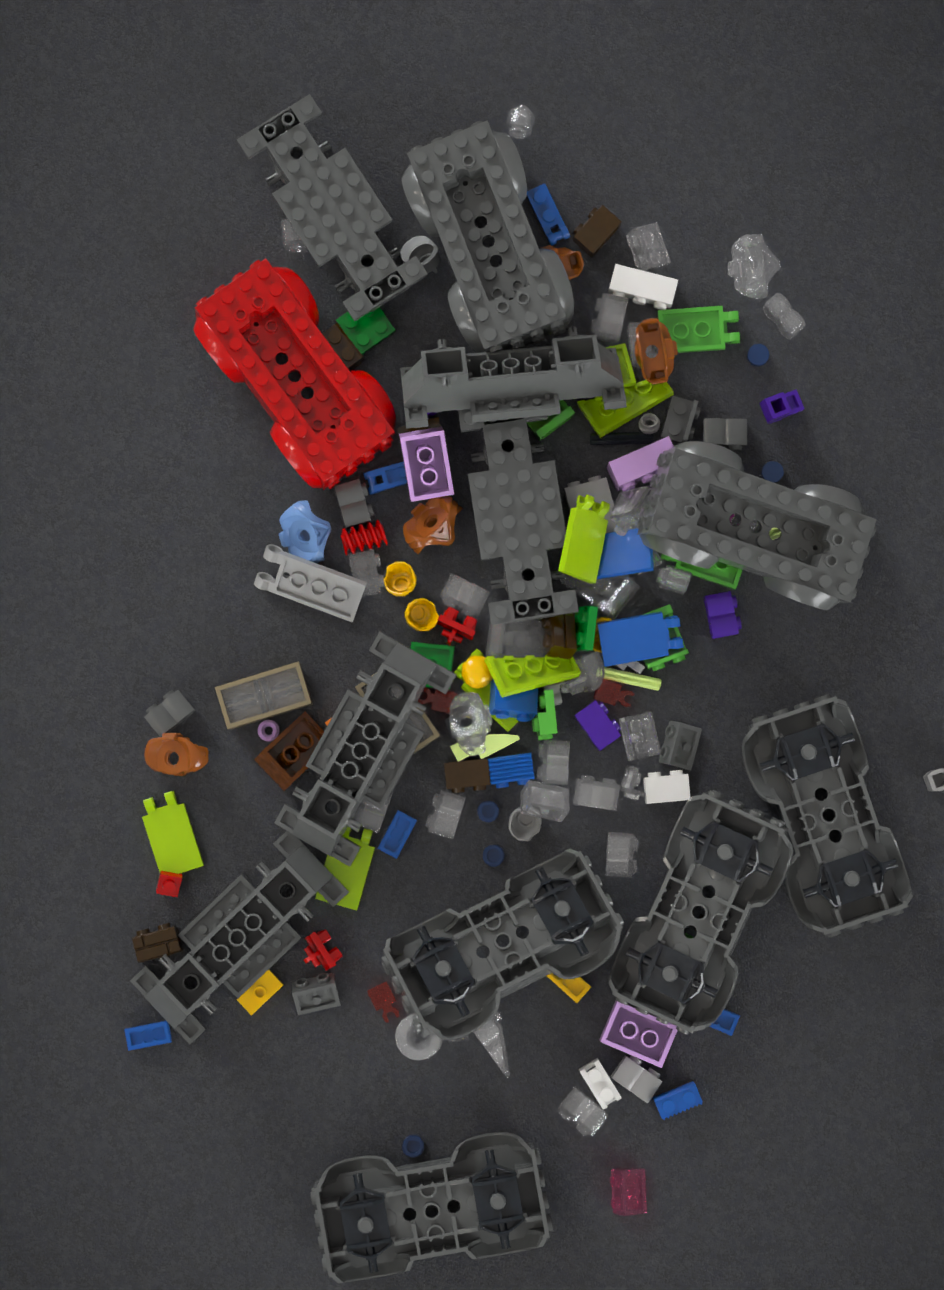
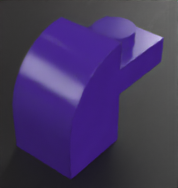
[759,389,804,424]

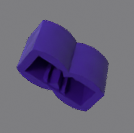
[704,591,742,639]

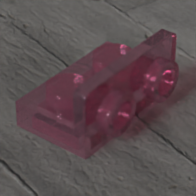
[610,1168,647,1216]

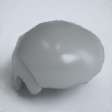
[508,806,542,841]

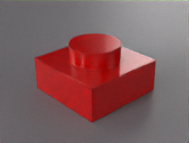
[156,871,182,897]

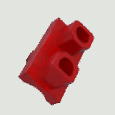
[437,607,477,645]
[303,929,342,971]

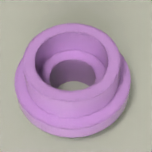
[258,720,280,742]

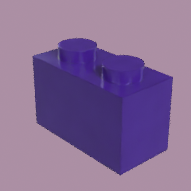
[574,700,622,751]

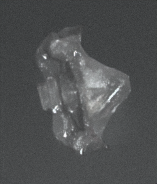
[728,234,780,299]
[449,692,493,756]

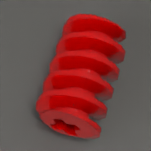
[341,520,388,556]

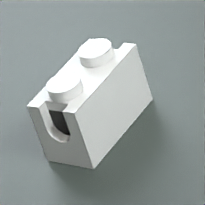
[643,770,690,804]
[579,1058,621,1110]

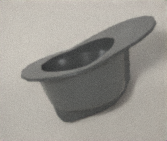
[400,236,441,274]

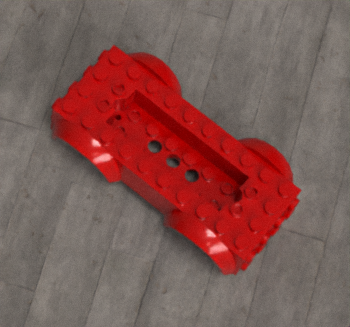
[193,258,396,490]

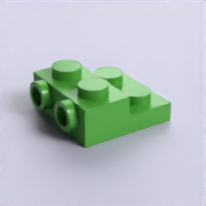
[532,689,558,741]

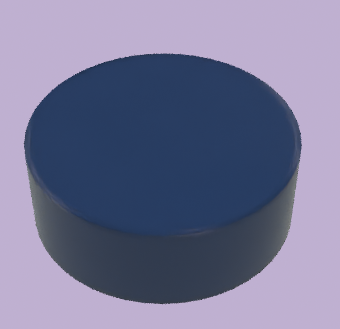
[747,344,769,367]
[761,461,784,483]
[477,801,499,822]
[483,844,505,867]
[402,1135,424,1158]

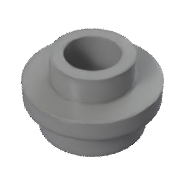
[639,413,660,434]

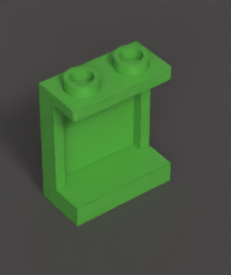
[527,400,575,441]
[643,604,689,672]

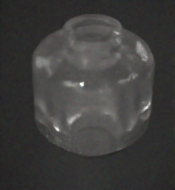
[505,105,535,139]

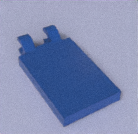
[597,528,654,579]
[597,612,684,667]

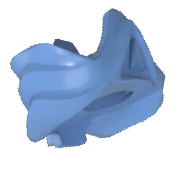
[279,500,331,563]

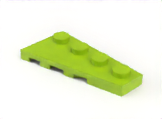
[577,380,674,438]
[484,655,581,697]

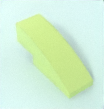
[450,734,520,762]

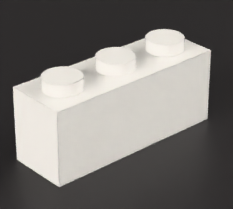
[608,264,678,310]

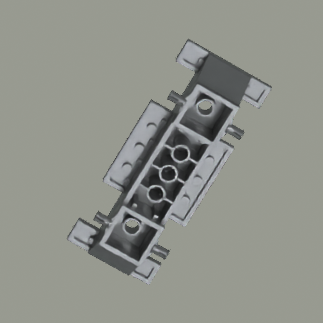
[236,94,428,322]
[400,326,626,429]
[458,409,578,626]
[274,632,457,867]
[130,831,349,1044]

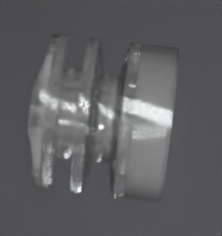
[395,1015,443,1060]

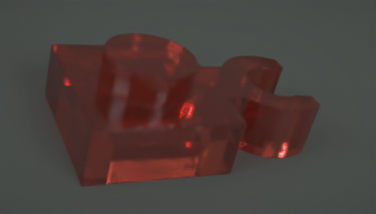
[593,678,634,707]
[417,688,458,715]
[367,981,400,1023]

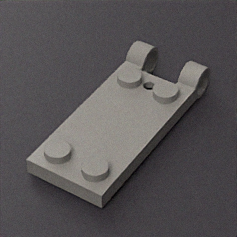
[254,544,367,622]

